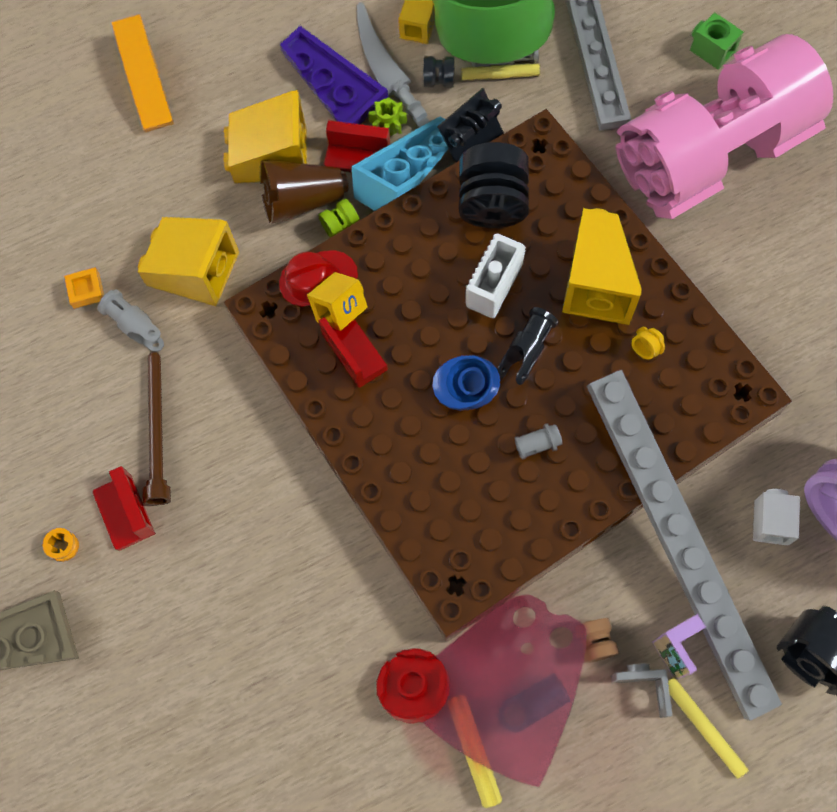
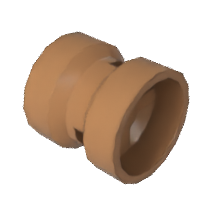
[574,618,620,663]

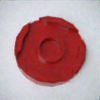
[376,648,450,724]

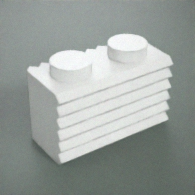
[465,234,526,318]

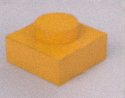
[64,267,104,309]

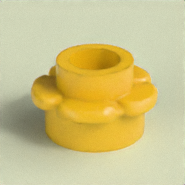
[632,327,665,360]

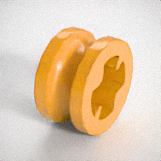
[42,528,79,562]

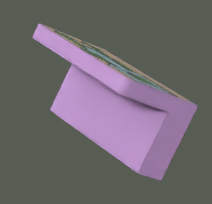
[652,614,706,680]

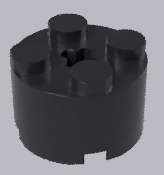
[777,606,837,695]

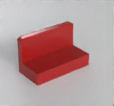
[324,120,390,172]
[318,317,388,388]
[93,466,155,551]

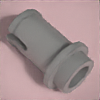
[514,423,563,459]

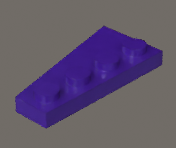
[280,26,388,124]

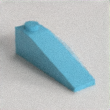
[352,116,448,211]

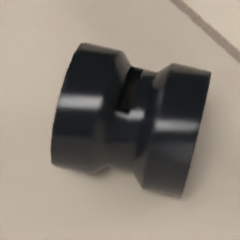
[423,56,455,88]

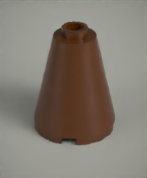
[260,159,349,224]

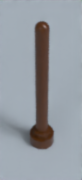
[143,352,171,506]

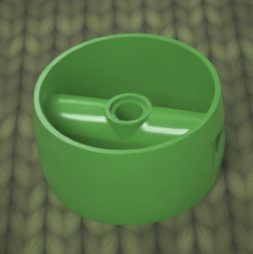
[433,0,555,64]

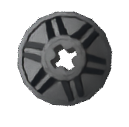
[458,142,529,228]

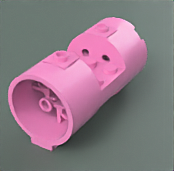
[616,34,833,219]

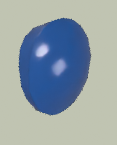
[432,356,500,411]

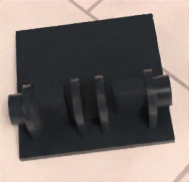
[437,88,504,163]

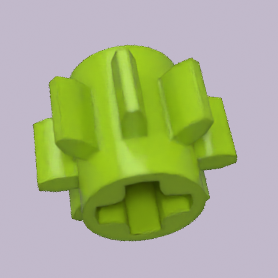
[368,97,407,136]

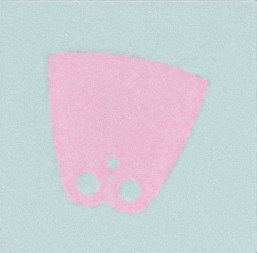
[423,595,586,787]

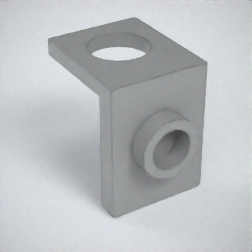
[611,664,672,718]

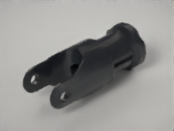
[497,307,558,385]

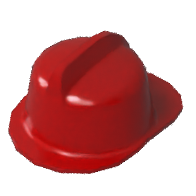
[279,250,358,307]

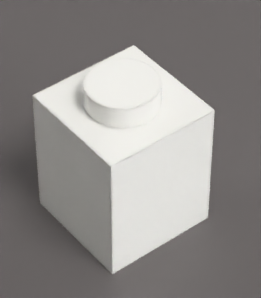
[753,489,800,545]

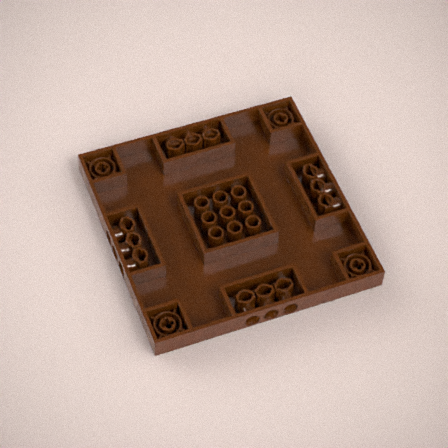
[224,108,792,642]

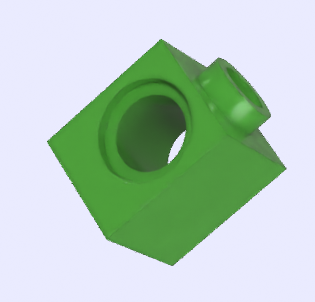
[690,12,744,70]

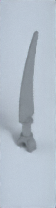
[357,2,430,128]

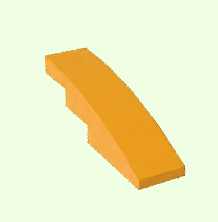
[111,14,174,132]

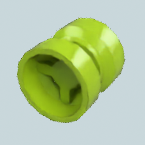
[318,198,360,238]

